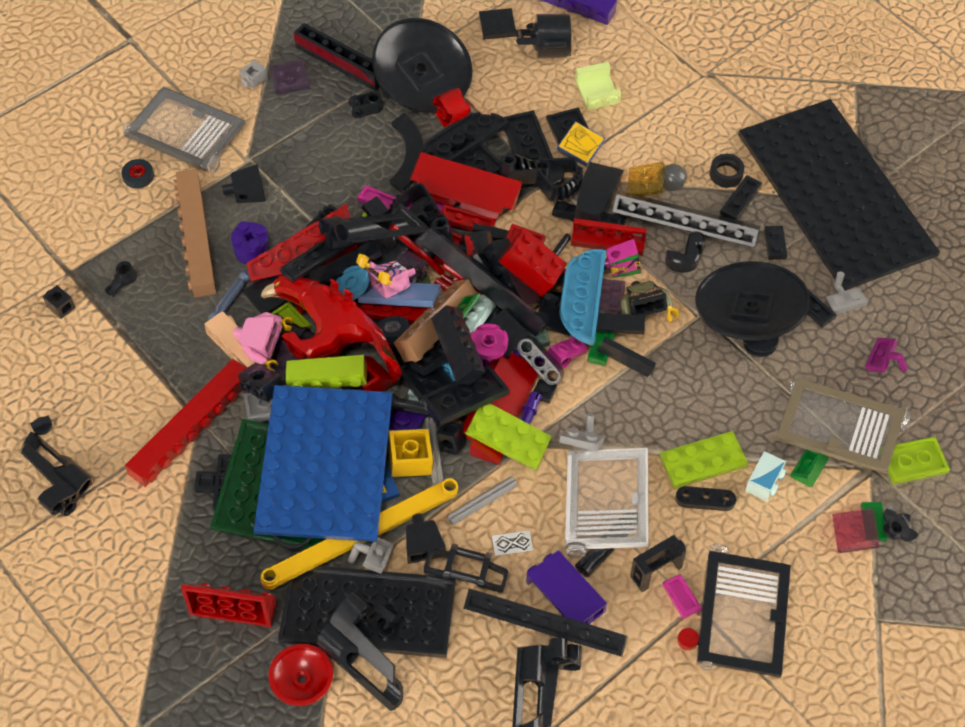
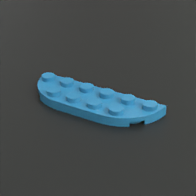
[560,249,606,345]

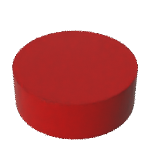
[677,628,699,650]

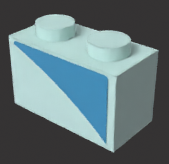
[745,451,787,501]

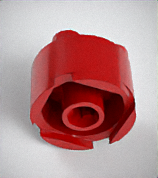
[433,88,471,127]

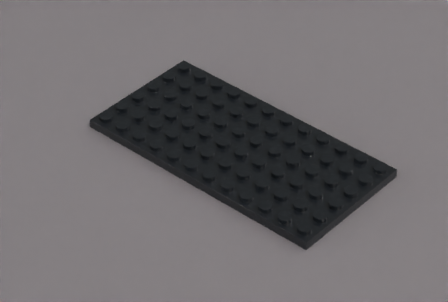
[738,99,940,291]

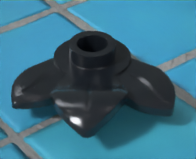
[883,506,918,542]

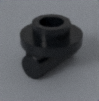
[30,415,52,435]

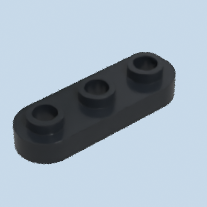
[675,486,736,511]

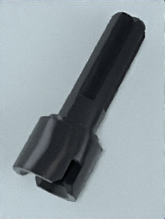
[391,393,430,416]

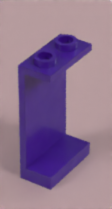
[526,550,607,624]

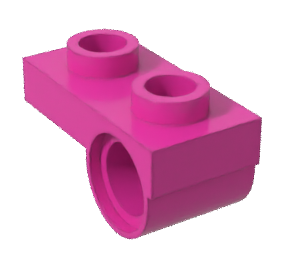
[548,337,588,369]

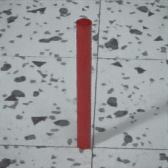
[389,224,445,275]

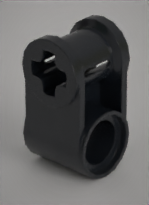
[348,91,383,118]

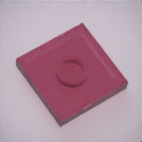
[832,508,880,554]

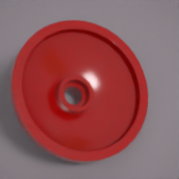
[268,644,333,706]

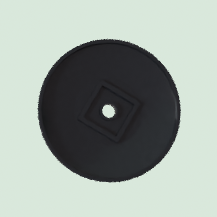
[372,18,473,113]
[695,261,810,341]

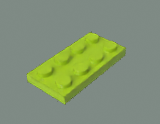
[465,403,552,471]
[659,431,748,489]

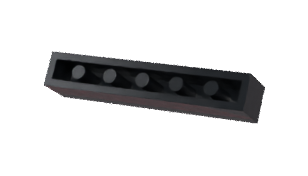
[294,23,380,91]

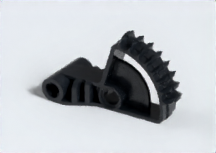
[498,154,583,203]
[388,183,454,244]

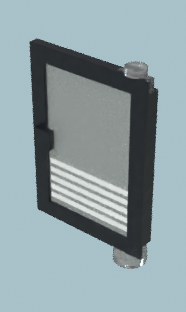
[696,544,791,678]

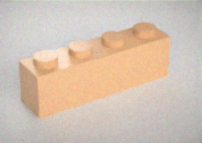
[204,311,271,368]

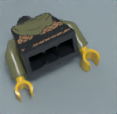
[620,281,679,322]

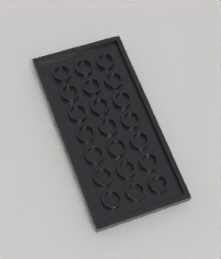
[278,566,456,658]

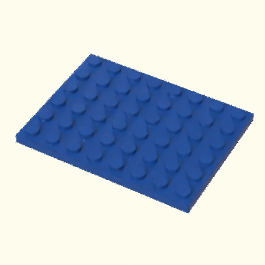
[254,385,393,542]

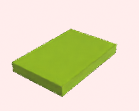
[878,436,950,485]

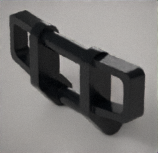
[423,543,508,593]

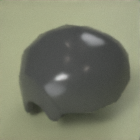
[659,164,687,191]

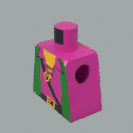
[604,239,641,278]

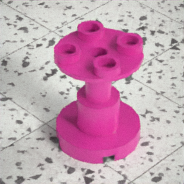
[471,324,508,367]

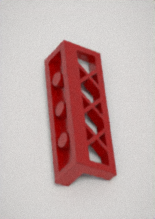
[571,218,647,256]

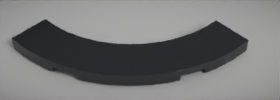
[390,113,423,192]

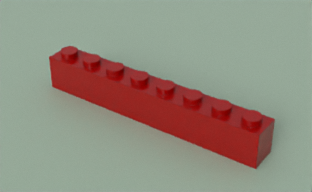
[125,359,246,487]

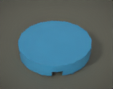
[336,265,370,300]

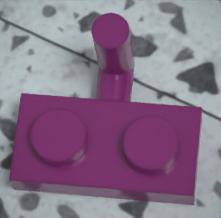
[865,338,908,373]

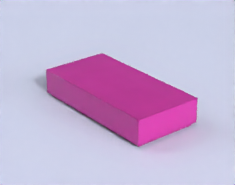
[662,574,702,619]

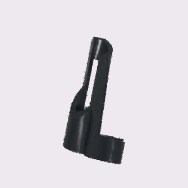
[512,638,582,727]

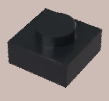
[533,379,557,404]

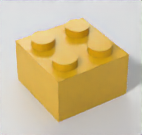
[388,429,433,477]

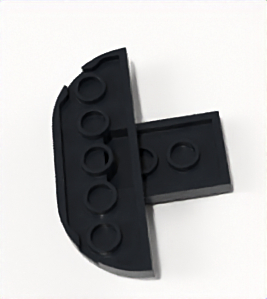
[421,112,510,174]

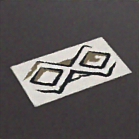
[492,530,533,556]

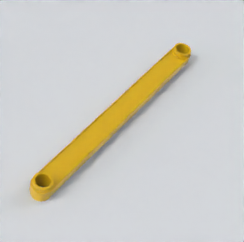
[260,478,459,590]

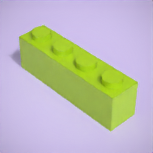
[286,355,367,389]

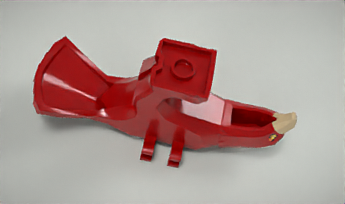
[261,276,402,383]

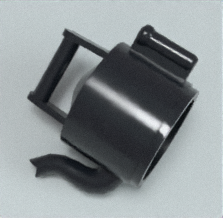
[515,13,571,59]

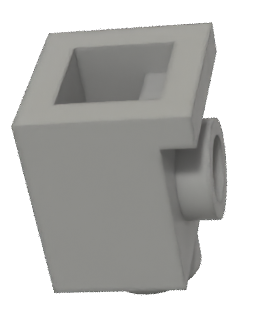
[240,60,268,89]

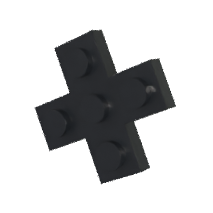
[194,454,232,511]

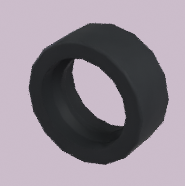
[709,153,745,188]

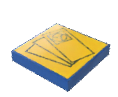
[557,121,605,167]

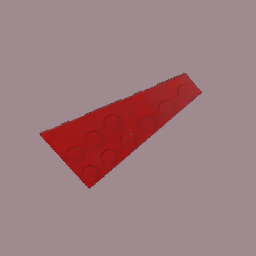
[247,203,358,282]

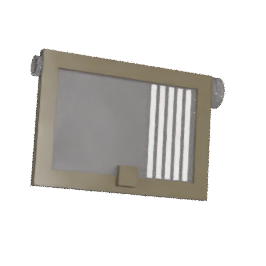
[776,378,911,474]

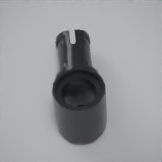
[104,261,137,297]

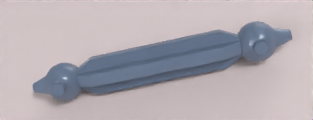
[208,270,250,320]

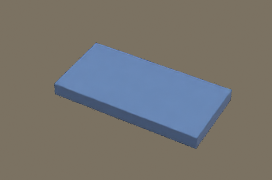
[358,283,441,308]

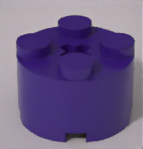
[231,221,270,264]

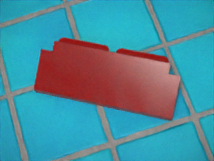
[410,152,523,219]
[463,352,539,465]

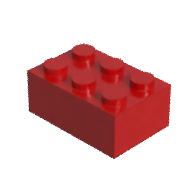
[498,228,567,297]

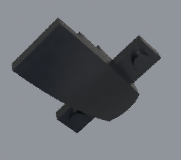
[552,162,626,233]

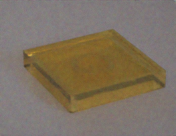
[627,162,665,197]

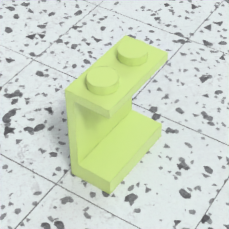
[575,62,621,110]

